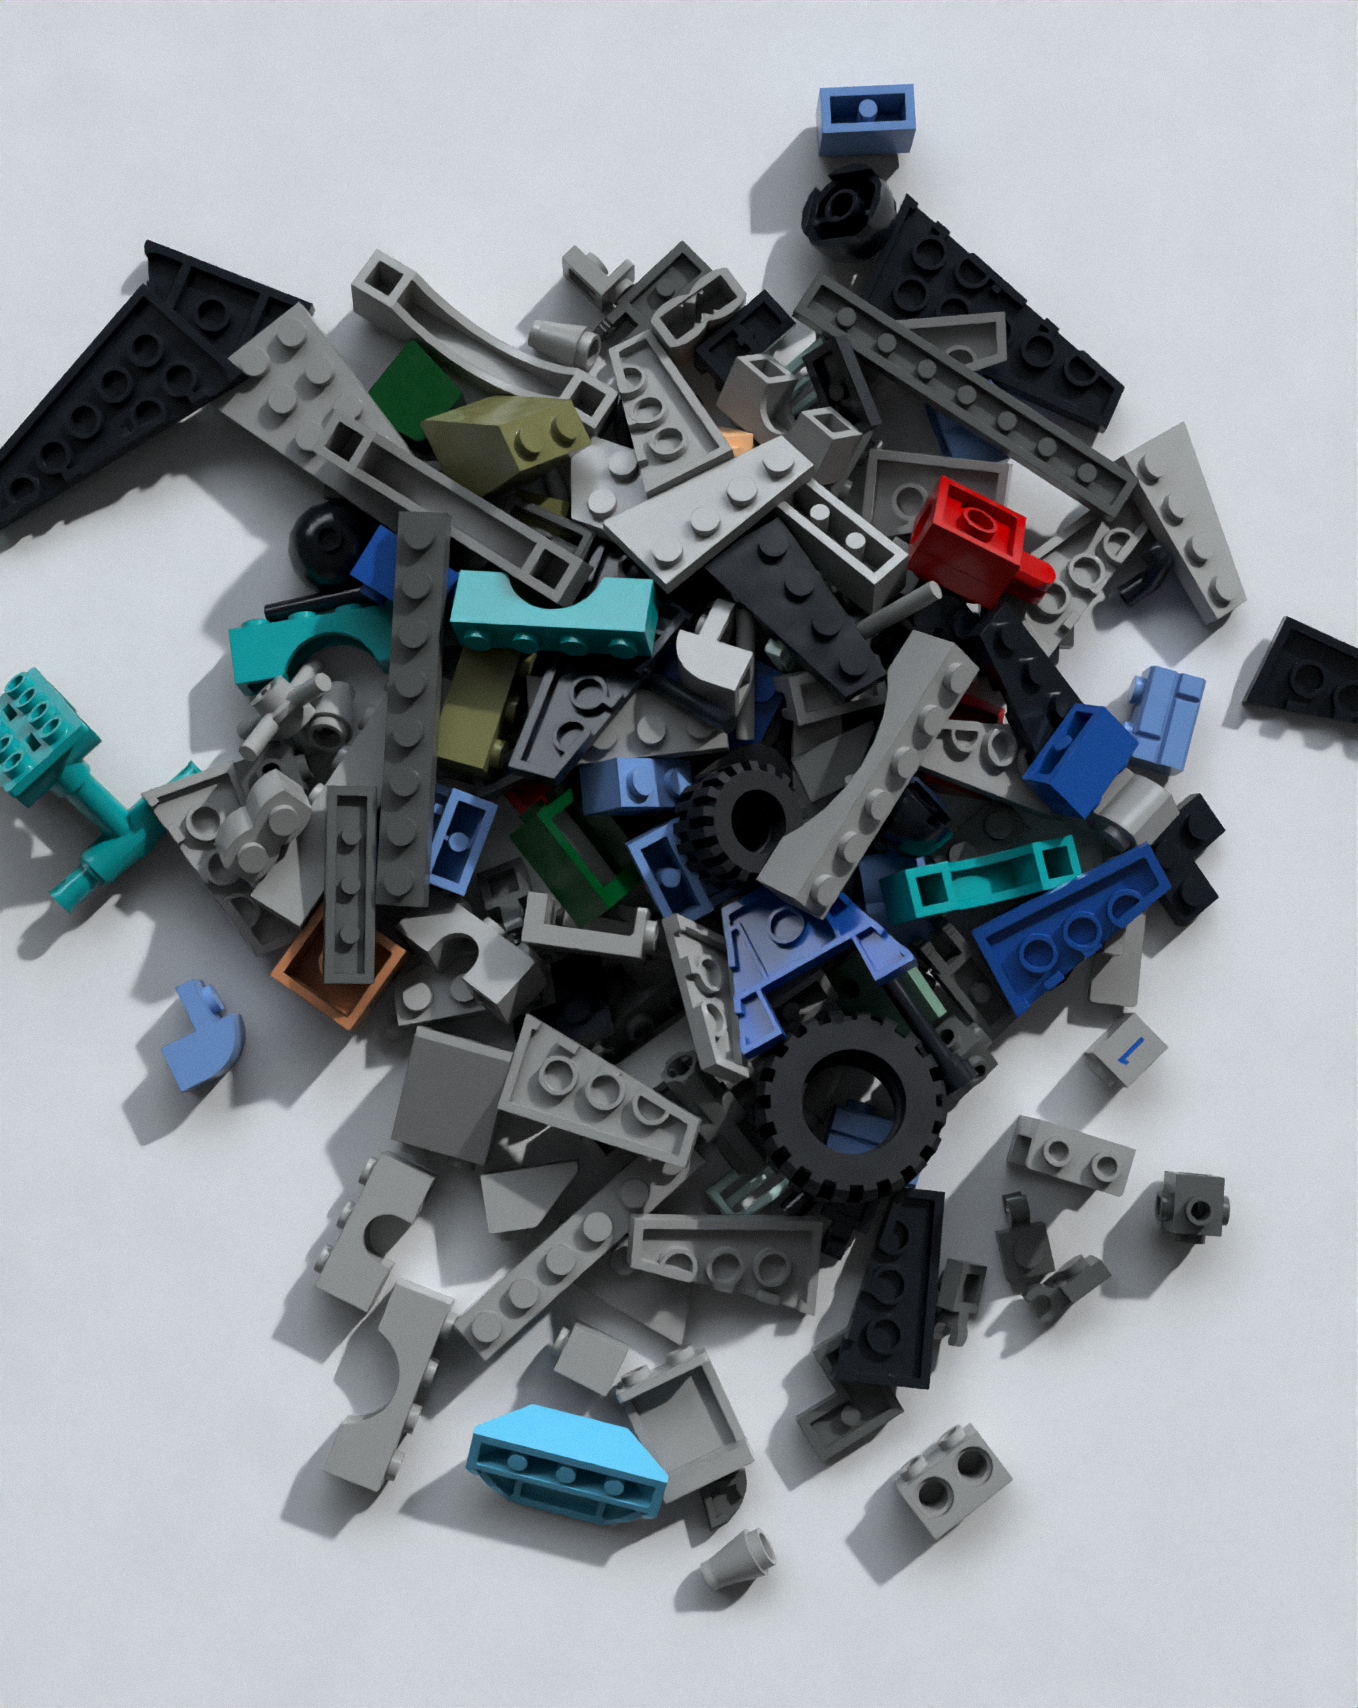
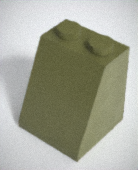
[420,394,592,501]

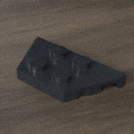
[144,239,315,358]

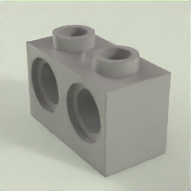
[894,1423,1014,1540]

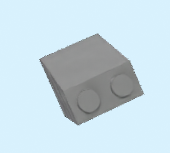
[391,1026,515,1171]

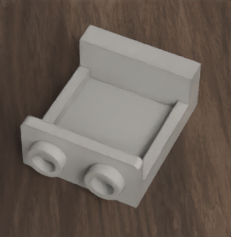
[521,891,660,965]
[1006,1115,1136,1197]
[616,1344,755,1504]

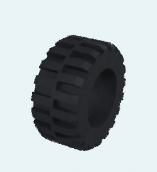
[753,1010,947,1207]

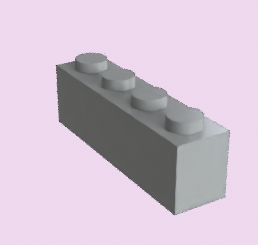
[757,478,909,615]

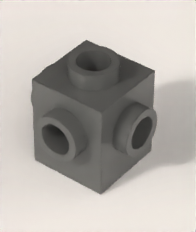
[233,741,314,799]
[918,1014,998,1103]
[1155,1171,1230,1244]

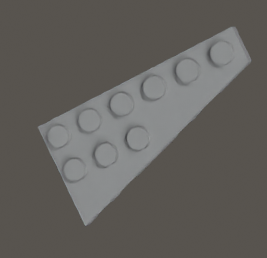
[209,302,456,544]

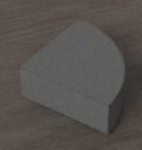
[699,1468,747,1531]

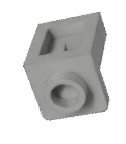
[562,245,635,313]

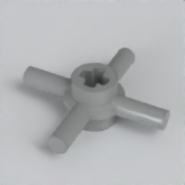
[237,656,332,761]

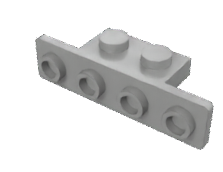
[1088,839,1147,1007]

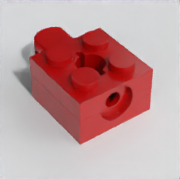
[907,475,1056,610]

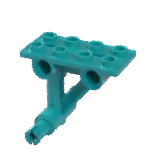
[0,667,202,914]

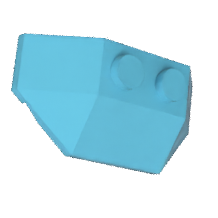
[465,1404,668,1525]

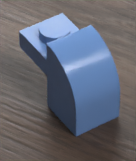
[161,979,245,1092]

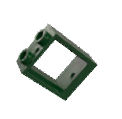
[509,778,642,929]

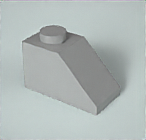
[480,1158,580,1241]

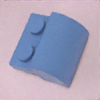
[376,783,499,896]
[625,815,750,921]

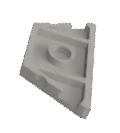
[571,434,648,543]

